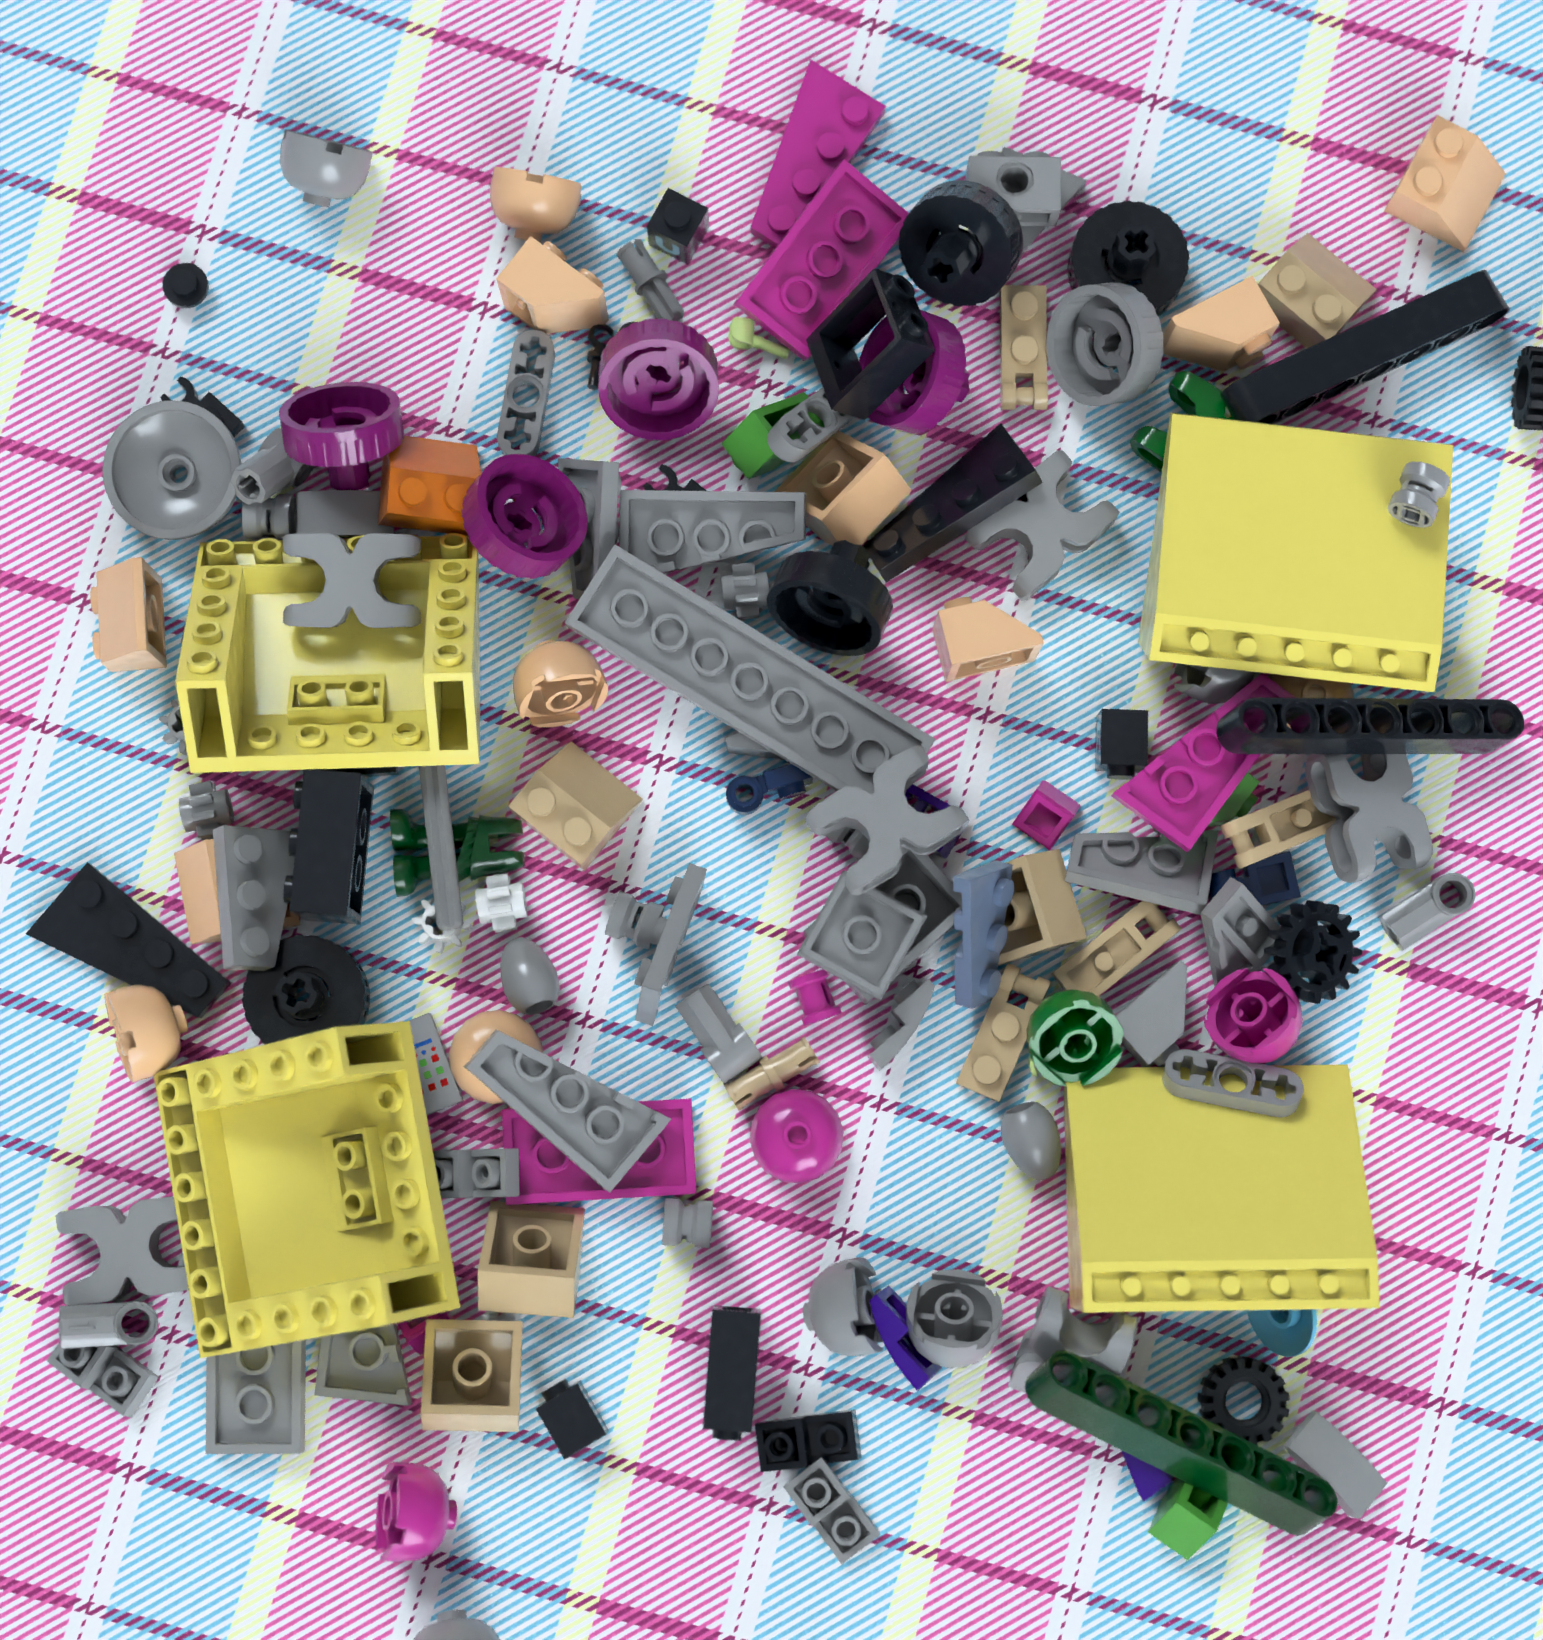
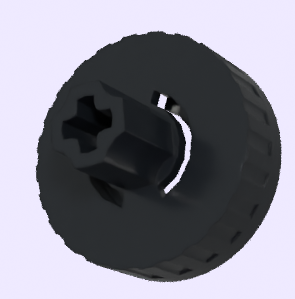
[899,180,1023,307]
[1067,201,1189,316]
[767,540,893,656]
[242,935,370,1045]

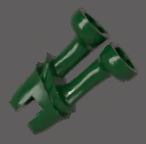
[390,809,525,897]

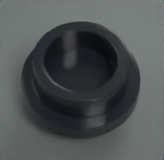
[162,263,209,309]

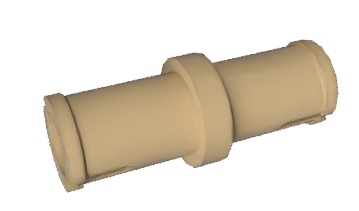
[724,1037,820,1111]

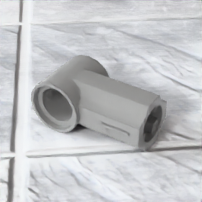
[230,428,315,505]
[1378,873,1475,951]
[675,984,763,1084]
[59,1301,158,1349]

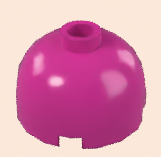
[1204,968,1303,1064]
[749,1089,844,1184]
[375,1462,457,1562]

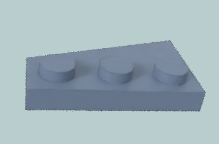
[953,860,1014,1009]

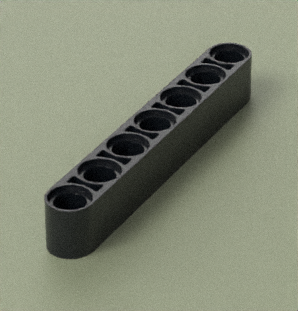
[1220,270,1510,424]
[1216,697,1524,754]

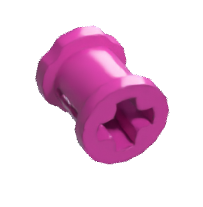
[788,969,842,1026]

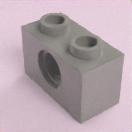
[966,151,1061,226]

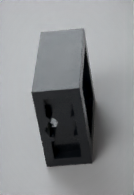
[806,268,935,420]
[703,1305,761,1441]

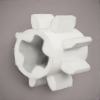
[475,873,528,933]
[411,899,472,954]

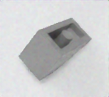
[1116,960,1187,1067]

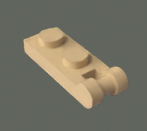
[1000,285,1048,410]
[1220,789,1336,869]
[1051,901,1182,997]
[956,963,1051,1103]

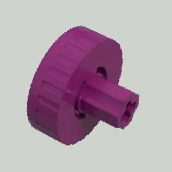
[859,310,970,434]
[598,318,719,440]
[279,382,404,490]
[462,454,588,579]

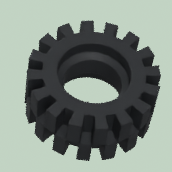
[1511,346,1543,431]
[1197,1356,1290,1445]

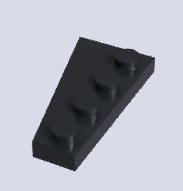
[863,423,1043,583]
[25,862,232,1018]

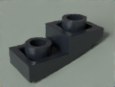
[755,1409,862,1472]

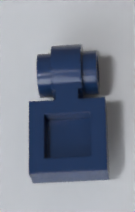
[726,764,813,815]
[1208,851,1301,906]

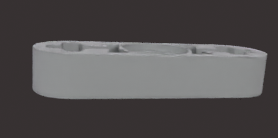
[497,329,555,456]
[767,387,854,462]
[1162,1049,1304,1117]

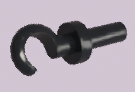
[587,324,614,390]

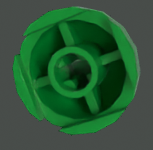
[1026,989,1124,1086]

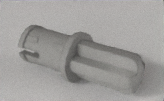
[617,239,684,321]

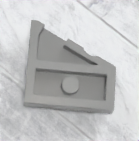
[1201,877,1280,987]

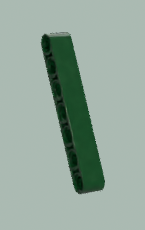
[1025,1350,1338,1536]

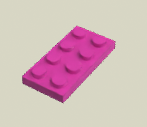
[733,159,909,361]
[502,1098,697,1205]

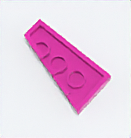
[750,59,886,249]
[1111,673,1296,852]

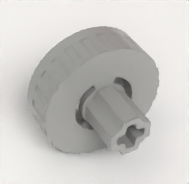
[1046,283,1164,406]

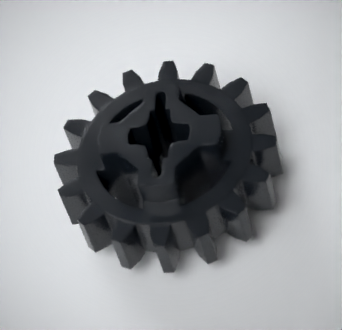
[1264,900,1362,1004]

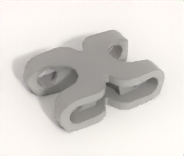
[965,450,1120,601]
[283,533,421,628]
[805,746,970,895]
[1305,754,1433,883]
[55,1196,189,1305]
[1008,1286,1139,1393]

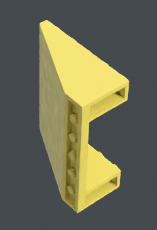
[1138,413,1453,692]
[175,533,480,773]
[154,1021,461,1358]
[1063,1064,1380,1312]

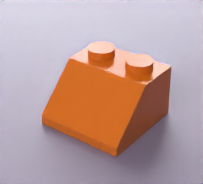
[378,435,481,535]

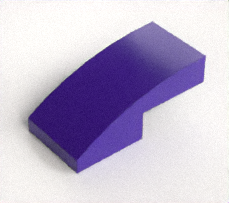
[870,1286,942,1391]

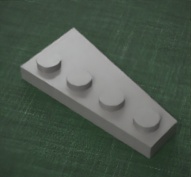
[619,490,806,574]
[464,1030,671,1193]

